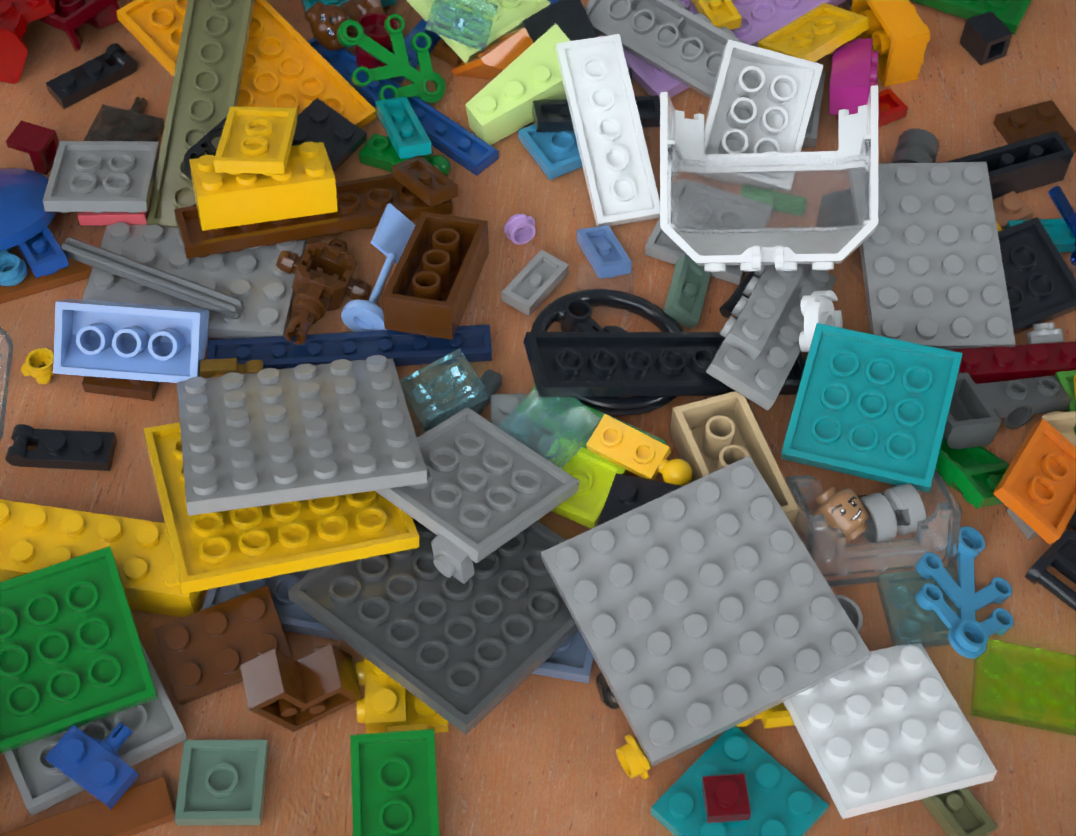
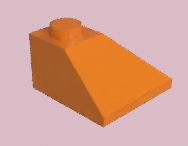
[451,27,534,79]

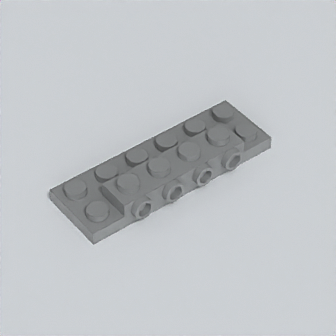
[584,0,746,99]
[706,264,837,411]

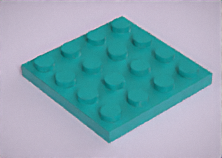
[781,323,963,493]

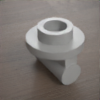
[1026,322,1065,344]

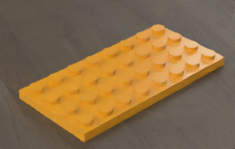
[116,0,377,129]

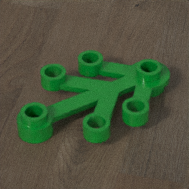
[337,14,446,103]

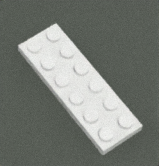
[555,34,660,227]

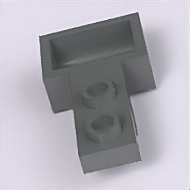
[943,372,1071,449]

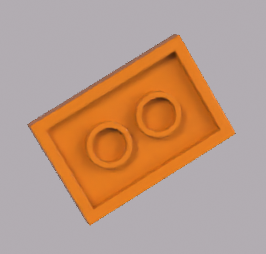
[993,418,1076,544]

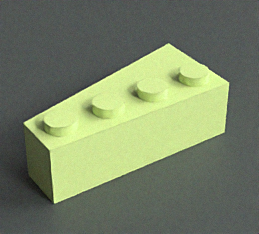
[465,24,570,145]

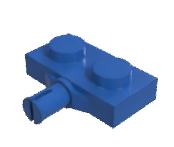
[45,722,139,809]

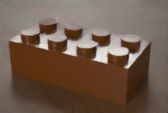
[382,211,489,340]

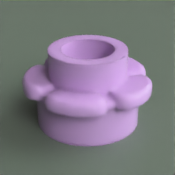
[504,214,536,245]

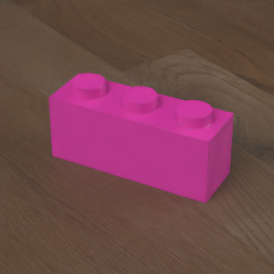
[830,39,878,115]

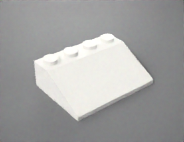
[702,39,823,191]

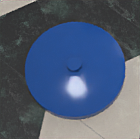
[0,168,57,251]

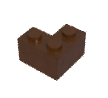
[240,644,362,732]

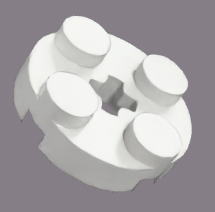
[799,290,843,352]

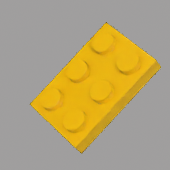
[757,3,869,62]
[214,106,298,176]

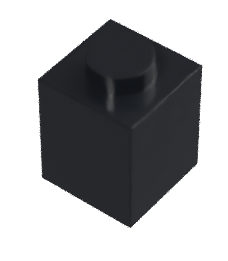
[960,11,1013,66]

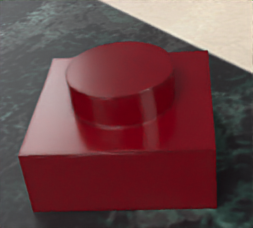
[701,773,751,823]

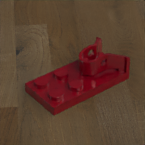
[38,0,120,52]

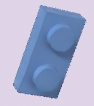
[576,225,632,279]

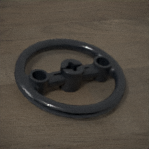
[531,289,684,416]

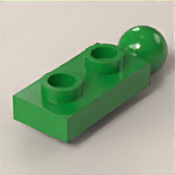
[358,133,451,177]

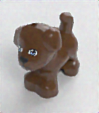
[305,0,384,51]

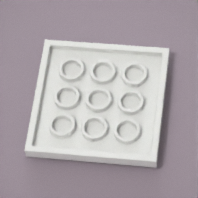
[783,640,997,819]

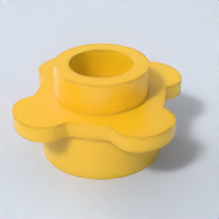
[21,348,54,385]
[616,734,650,780]

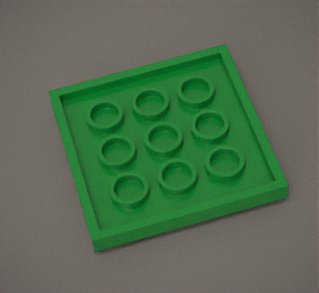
[0,546,158,754]

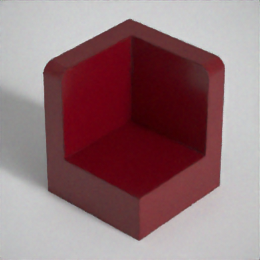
[6,121,59,175]

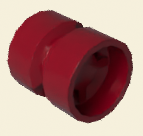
[355,13,397,69]

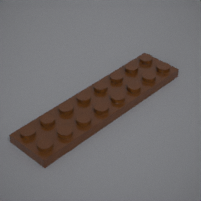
[174,174,453,259]

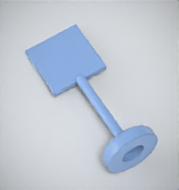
[341,203,416,332]

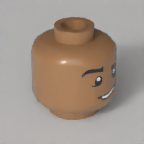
[812,487,870,545]

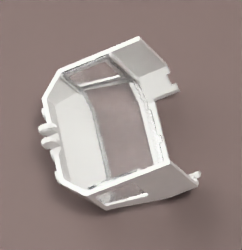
[660,85,878,272]

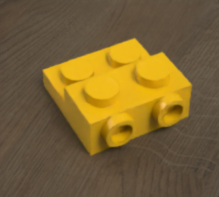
[356,657,449,734]

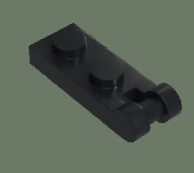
[46,43,138,109]
[5,424,117,471]

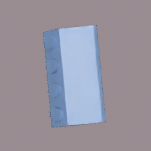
[53,298,209,383]

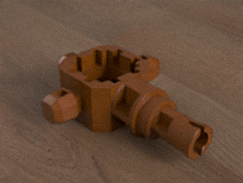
[276,238,372,345]

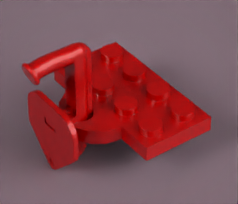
[0,0,55,84]

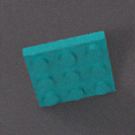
[650,726,829,836]

